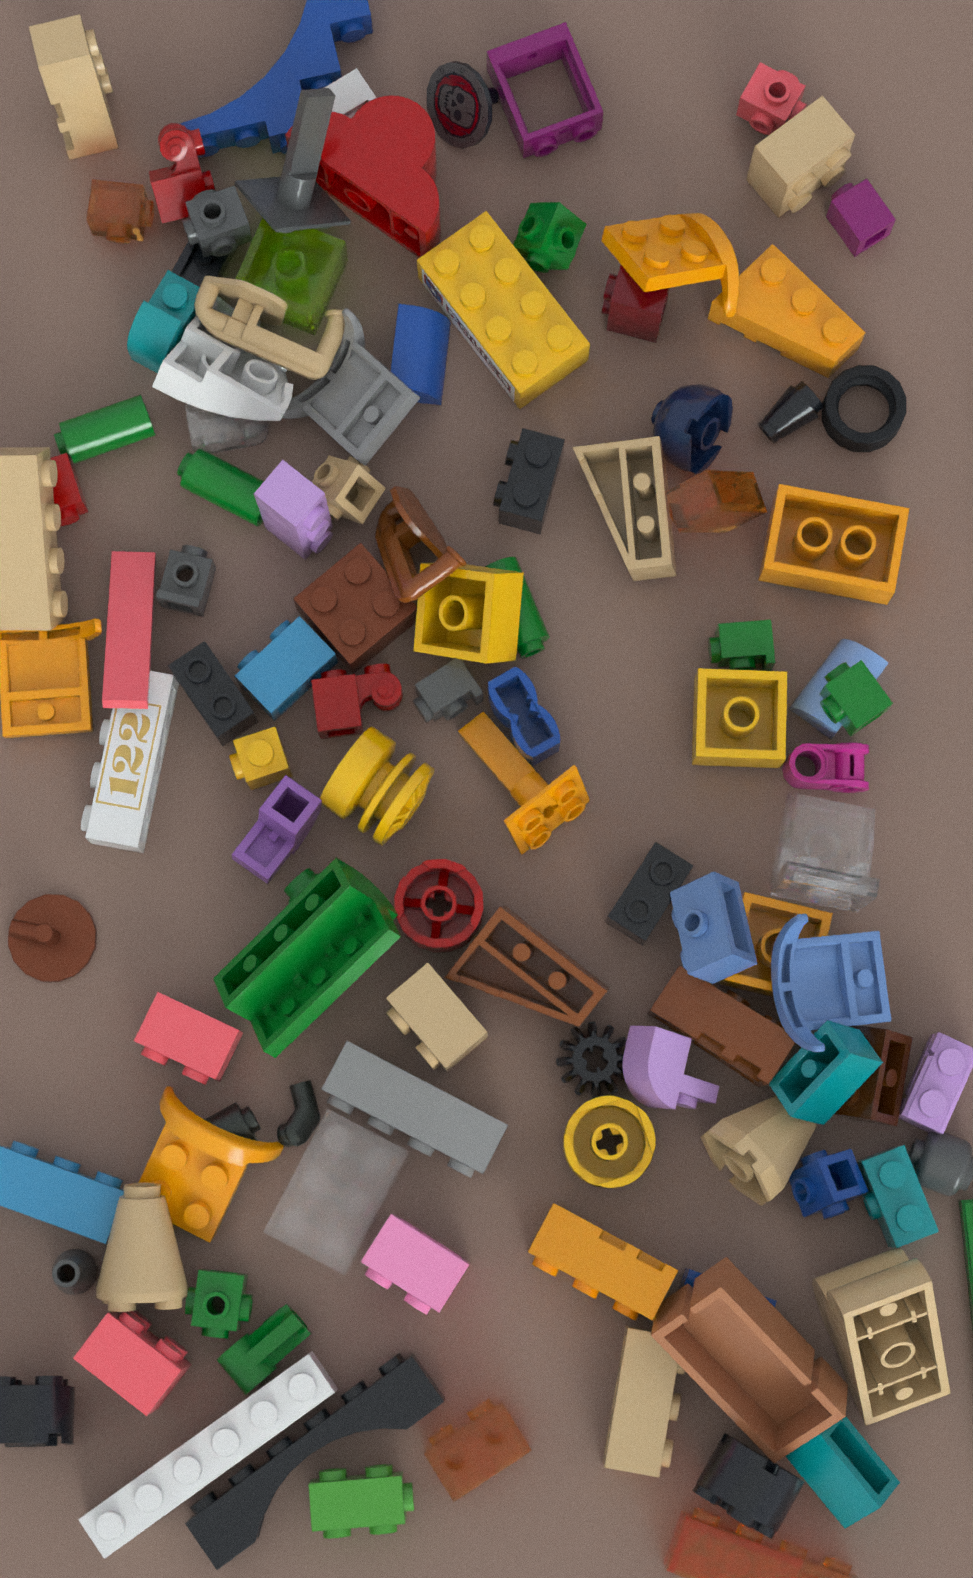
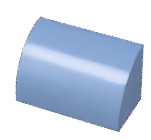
[789,639,889,739]

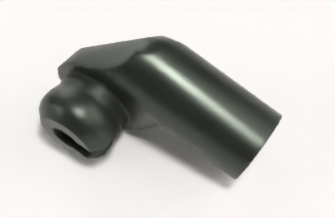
[277,1080,320,1147]

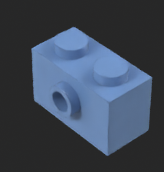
[670,871,758,984]

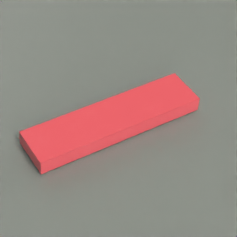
[102,551,156,709]

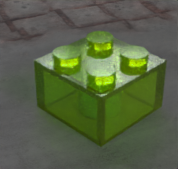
[235,217,348,335]

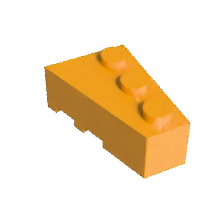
[708,244,866,378]
[527,1203,678,1321]

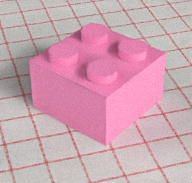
[361,1213,470,1315]

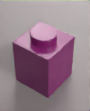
[826,178,896,257]

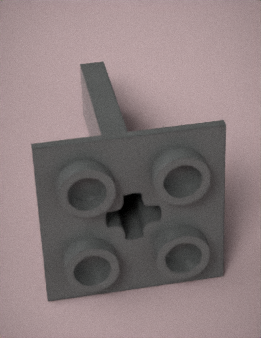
[234,88,351,233]

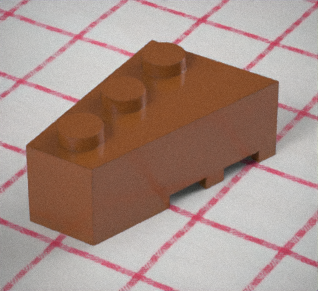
[444,905,610,1027]
[647,965,795,1088]

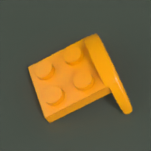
[601,213,739,318]
[0,618,102,738]
[138,1086,284,1243]

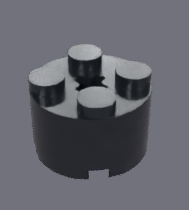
[0,1376,75,1447]
[692,1433,805,1539]

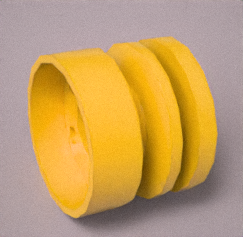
[320,726,434,846]

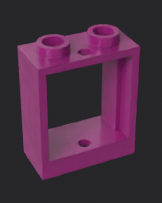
[487,22,604,159]

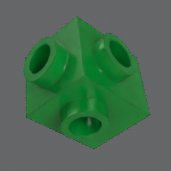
[513,202,587,273]
[185,1269,253,1339]

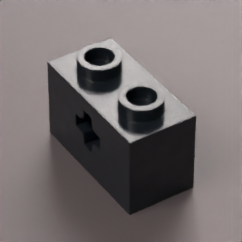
[168,641,259,747]
[605,842,693,946]

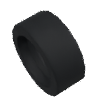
[822,365,906,452]

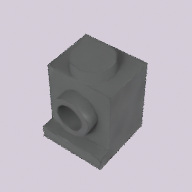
[156,545,216,617]
[413,658,483,723]

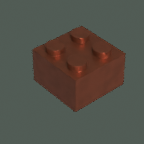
[293,542,417,674]

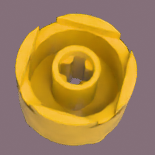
[563,1096,656,1188]

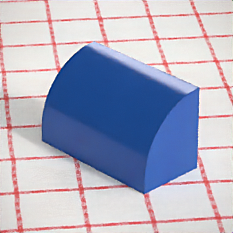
[391,304,451,405]

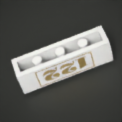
[81,671,179,853]

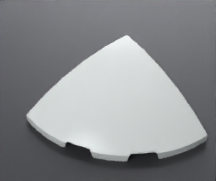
[152,296,293,421]

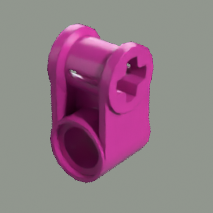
[782,743,869,793]

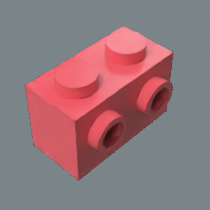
[134,992,243,1085]

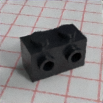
[493,428,565,535]

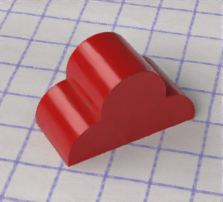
[285,95,441,258]

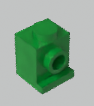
[708,619,776,671]

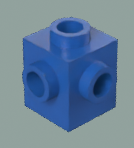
[789,1149,869,1220]

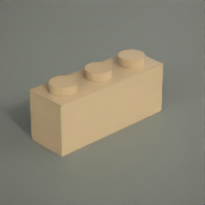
[602,1326,685,1478]

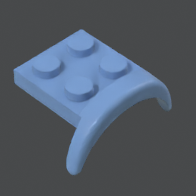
[771,914,891,1052]

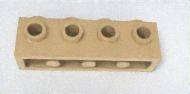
[0,447,68,631]

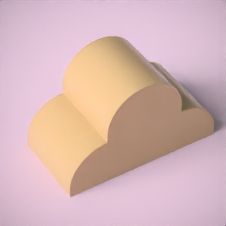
[812,1247,951,1426]

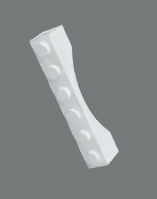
[78,1351,338,1559]

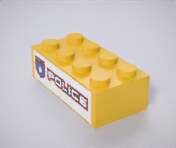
[417,211,590,409]

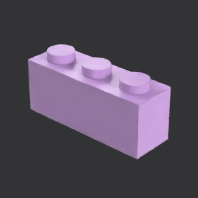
[254,460,333,560]

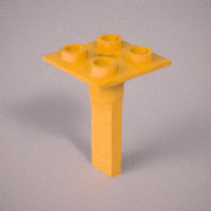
[458,711,590,855]

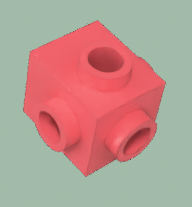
[736,62,807,135]

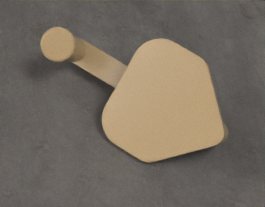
[194,276,345,380]

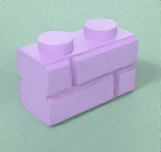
[899,1032,973,1135]

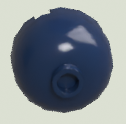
[651,384,733,474]

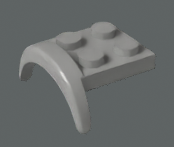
[283,308,421,466]

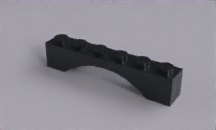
[185,1353,445,1570]

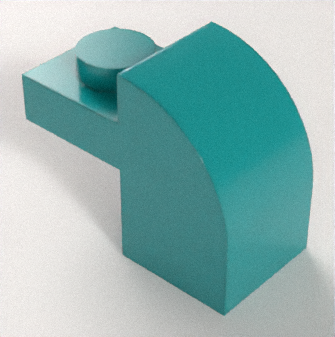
[127,270,200,374]

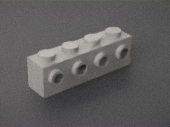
[322,1041,508,1178]

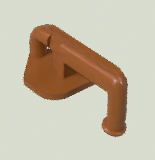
[375,486,467,603]

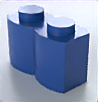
[488,667,560,767]

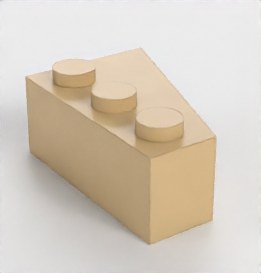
[29,14,119,160]
[573,436,677,581]

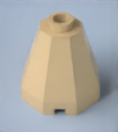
[701,1096,817,1206]

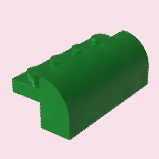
[213,857,401,1058]

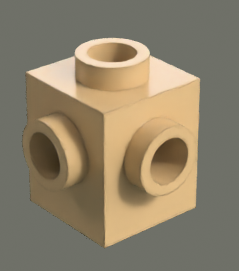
[312,455,386,524]

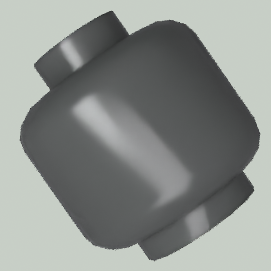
[908,1131,973,1196]

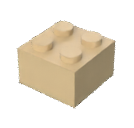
[746,95,855,218]
[386,963,488,1072]

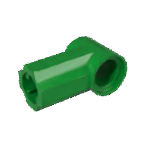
[216,1303,312,1395]

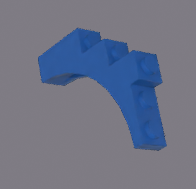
[180,0,373,157]

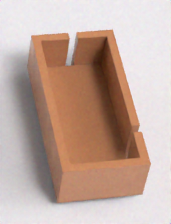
[651,1257,848,1463]

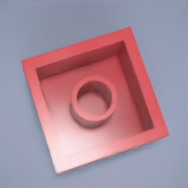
[73,1310,192,1416]

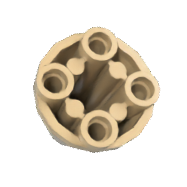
[96,1183,188,1312]

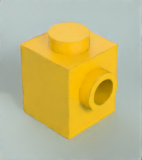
[229,727,293,790]

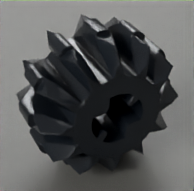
[556,1021,627,1098]

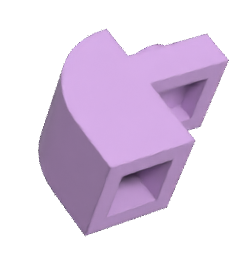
[622,1025,719,1110]

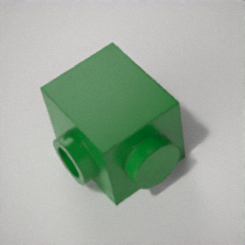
[820,660,893,737]

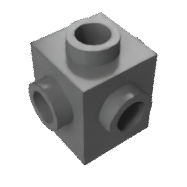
[182,185,252,258]

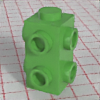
[309,1464,414,1539]

